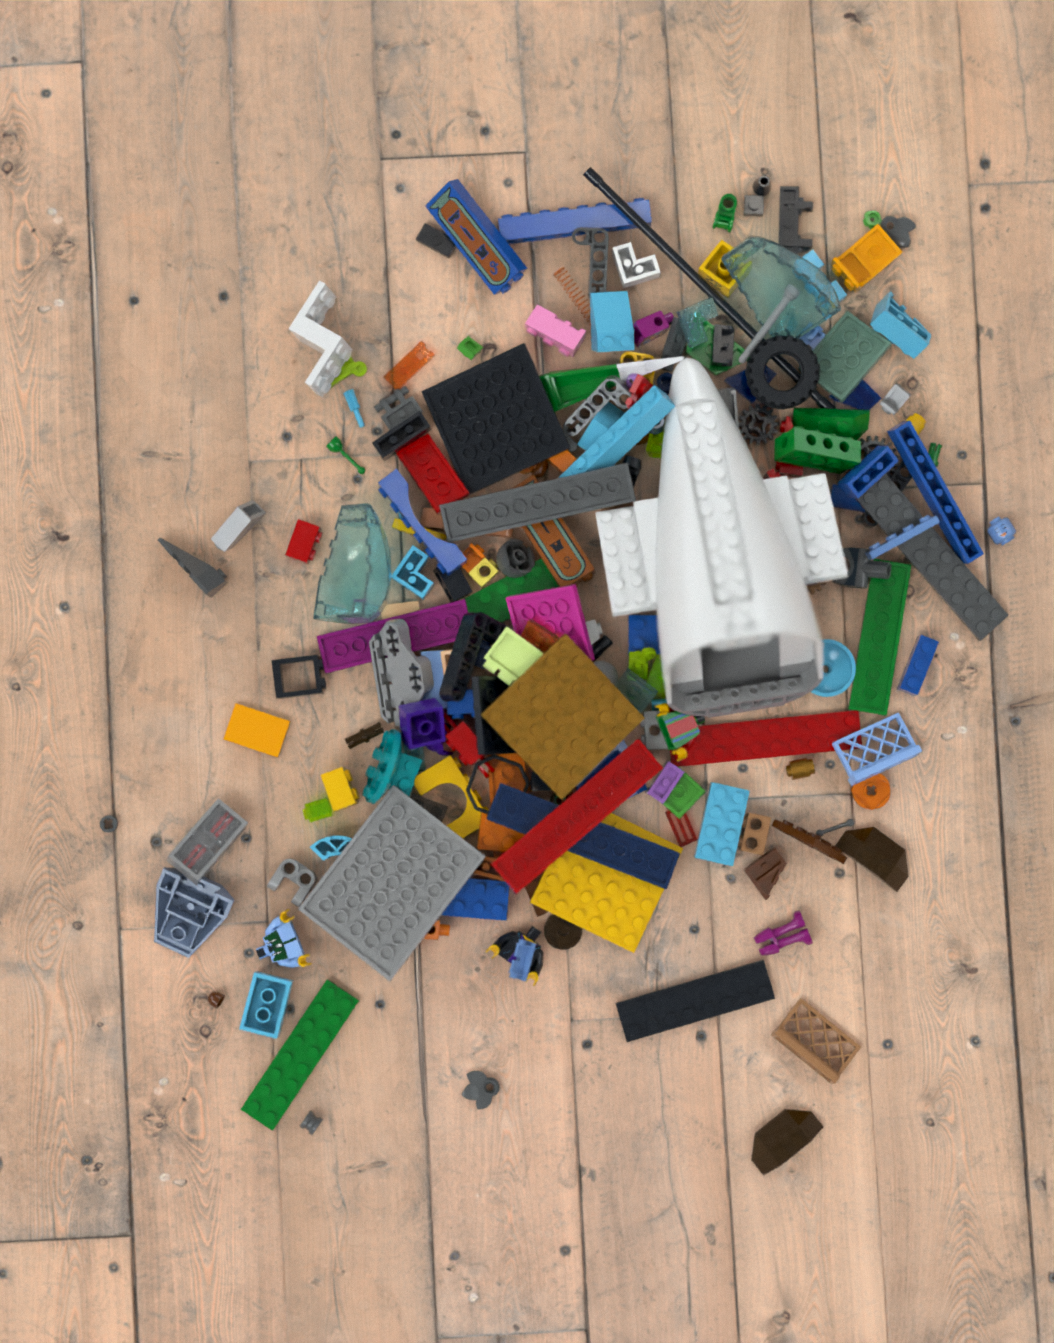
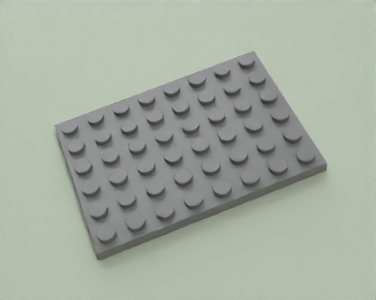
[299,785,486,981]

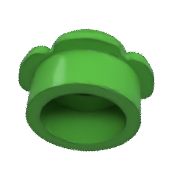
[863,210,882,229]

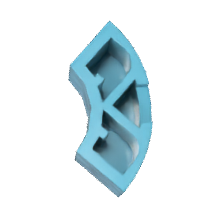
[310,835,352,861]

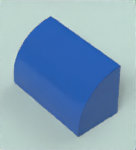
[830,484,866,512]

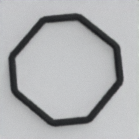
[466,755,530,814]

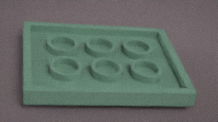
[798,311,892,403]

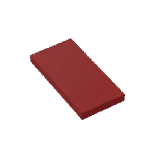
[396,433,470,515]

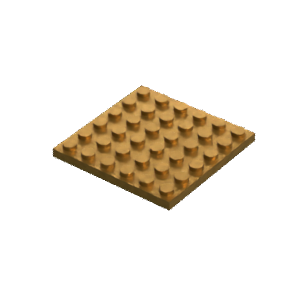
[481,633,645,800]

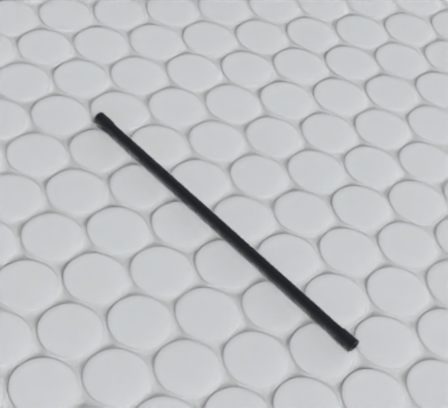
[583,167,836,409]

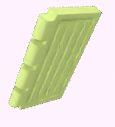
[483,626,544,685]

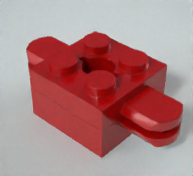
[444,713,495,778]

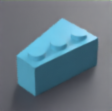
[870,291,931,359]

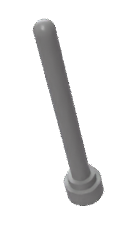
[739,284,801,364]

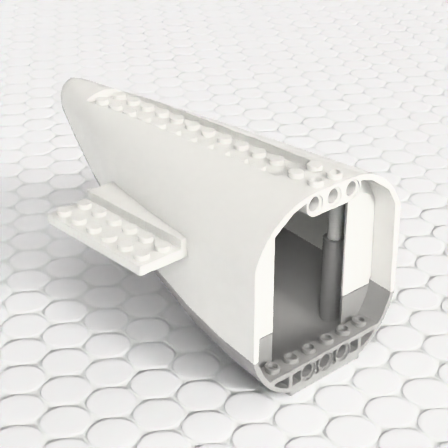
[595,358,848,718]

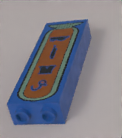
[425,179,527,295]

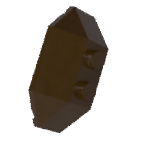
[835,827,909,892]
[751,1109,824,1176]

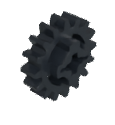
[738,404,779,446]

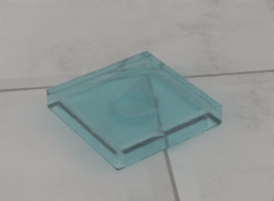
[616,668,658,713]

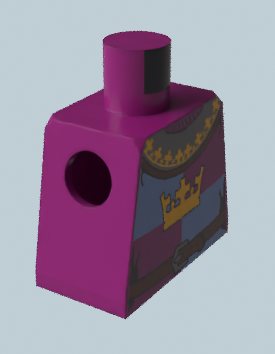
[633,310,674,348]

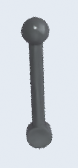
[816,819,854,837]

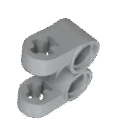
[267,859,316,907]

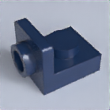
[474,639,491,670]

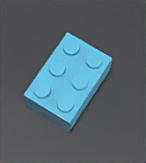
[239,971,294,1039]

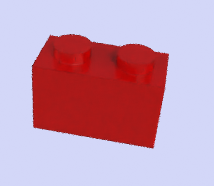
[285,519,323,564]

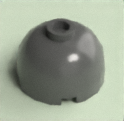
[496,539,535,578]

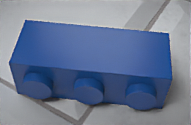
[837,446,899,498]
[897,635,939,696]

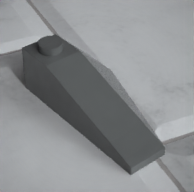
[158,538,228,598]

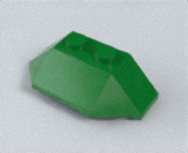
[792,407,870,440]

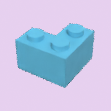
[577,401,625,451]
[391,545,434,600]

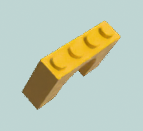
[414,755,489,838]

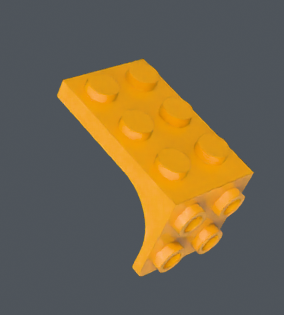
[831,224,903,293]

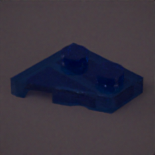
[724,365,777,404]

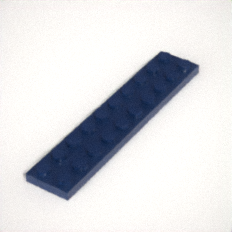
[486,783,680,889]

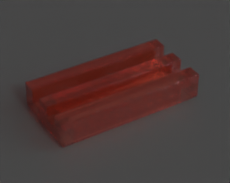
[665,810,698,847]

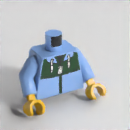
[256,909,312,968]

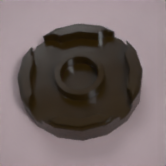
[544,914,582,950]

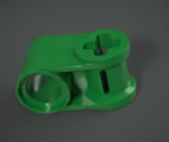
[712,194,737,233]

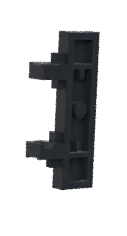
[778,186,813,263]

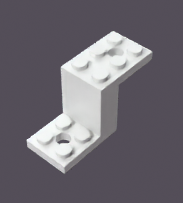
[289,281,353,397]

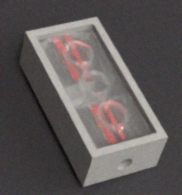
[167,798,248,886]

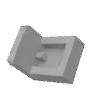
[880,383,911,415]

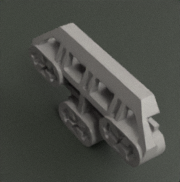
[369,619,434,729]

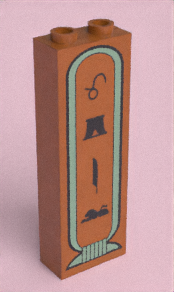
[511,475,596,587]

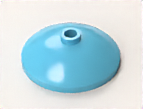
[811,639,856,697]

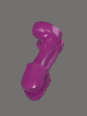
[753,910,813,956]

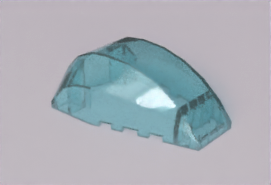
[721,236,841,339]
[313,503,392,624]

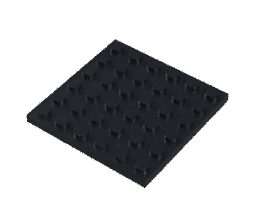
[421,343,571,495]

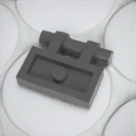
[374,386,423,430]

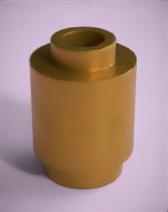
[786,758,815,780]

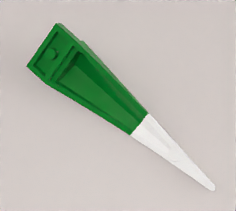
[539,356,684,411]

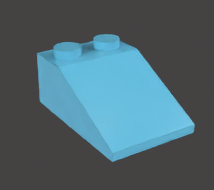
[590,291,635,352]

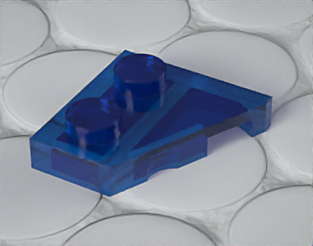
[828,380,882,410]

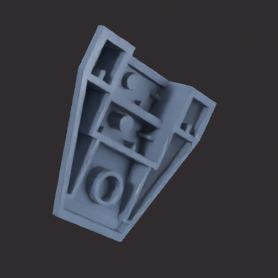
[154,867,234,958]

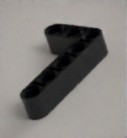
[439,612,511,702]

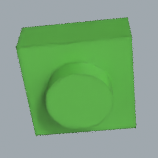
[457,336,483,360]

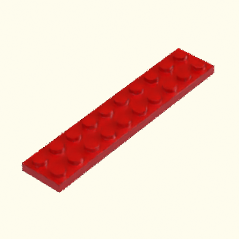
[669,710,862,767]
[491,739,663,894]

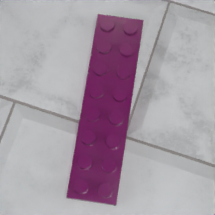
[316,599,469,674]

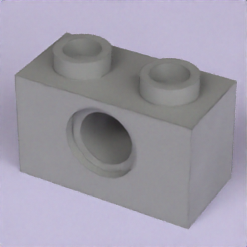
[640,711,668,750]

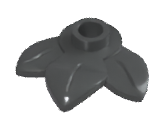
[880,216,916,248]
[462,1071,500,1110]

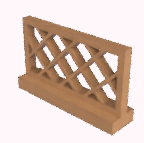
[771,998,861,1084]

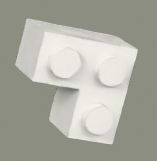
[612,242,661,289]

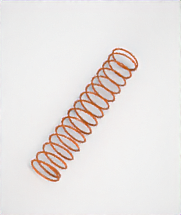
[553,267,591,326]

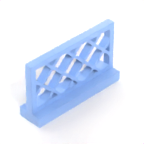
[832,712,922,786]

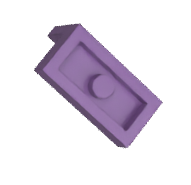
[645,761,684,804]

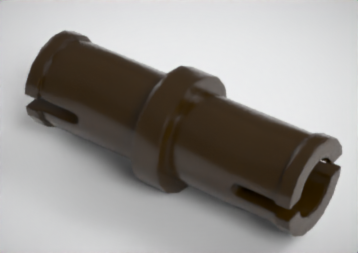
[345,722,384,749]

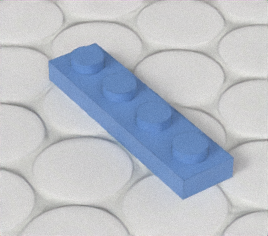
[865,514,940,560]

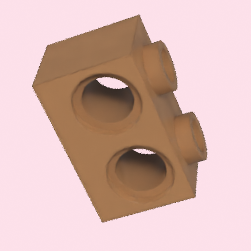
[738,813,771,855]

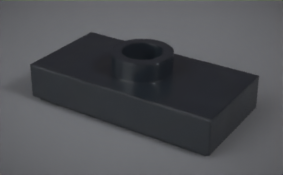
[416,223,456,259]

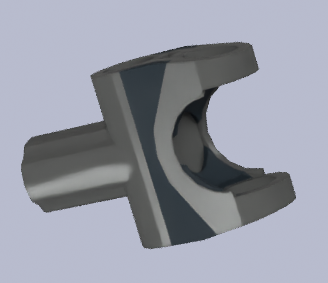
[832,547,891,589]

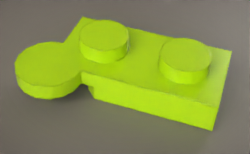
[330,357,367,389]
[628,647,656,680]

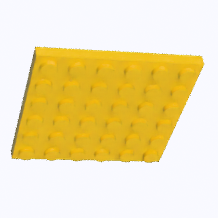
[529,813,683,953]

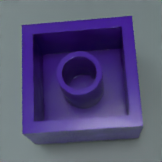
[398,698,446,749]

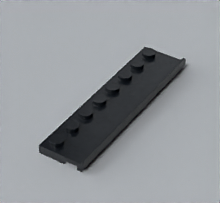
[616,959,775,1042]

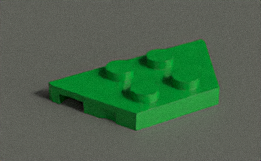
[686,312,748,376]

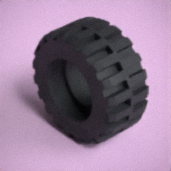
[745,335,820,410]

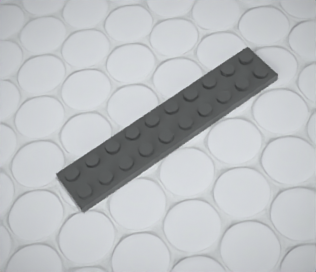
[439,463,636,542]
[855,473,1009,641]

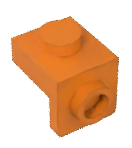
[461,543,485,573]

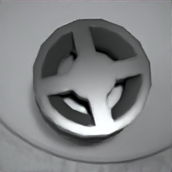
[299,1110,323,1135]

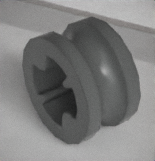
[100,815,118,833]

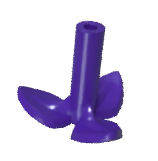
[425,723,454,756]

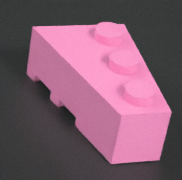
[525,305,586,357]

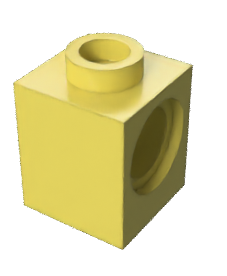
[468,558,498,588]

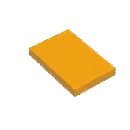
[223,703,291,757]

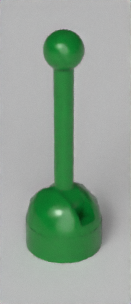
[326,436,365,474]

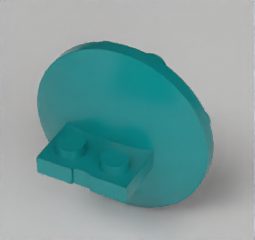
[362,729,422,804]

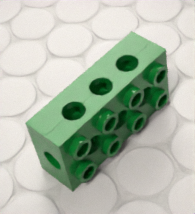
[774,426,861,474]

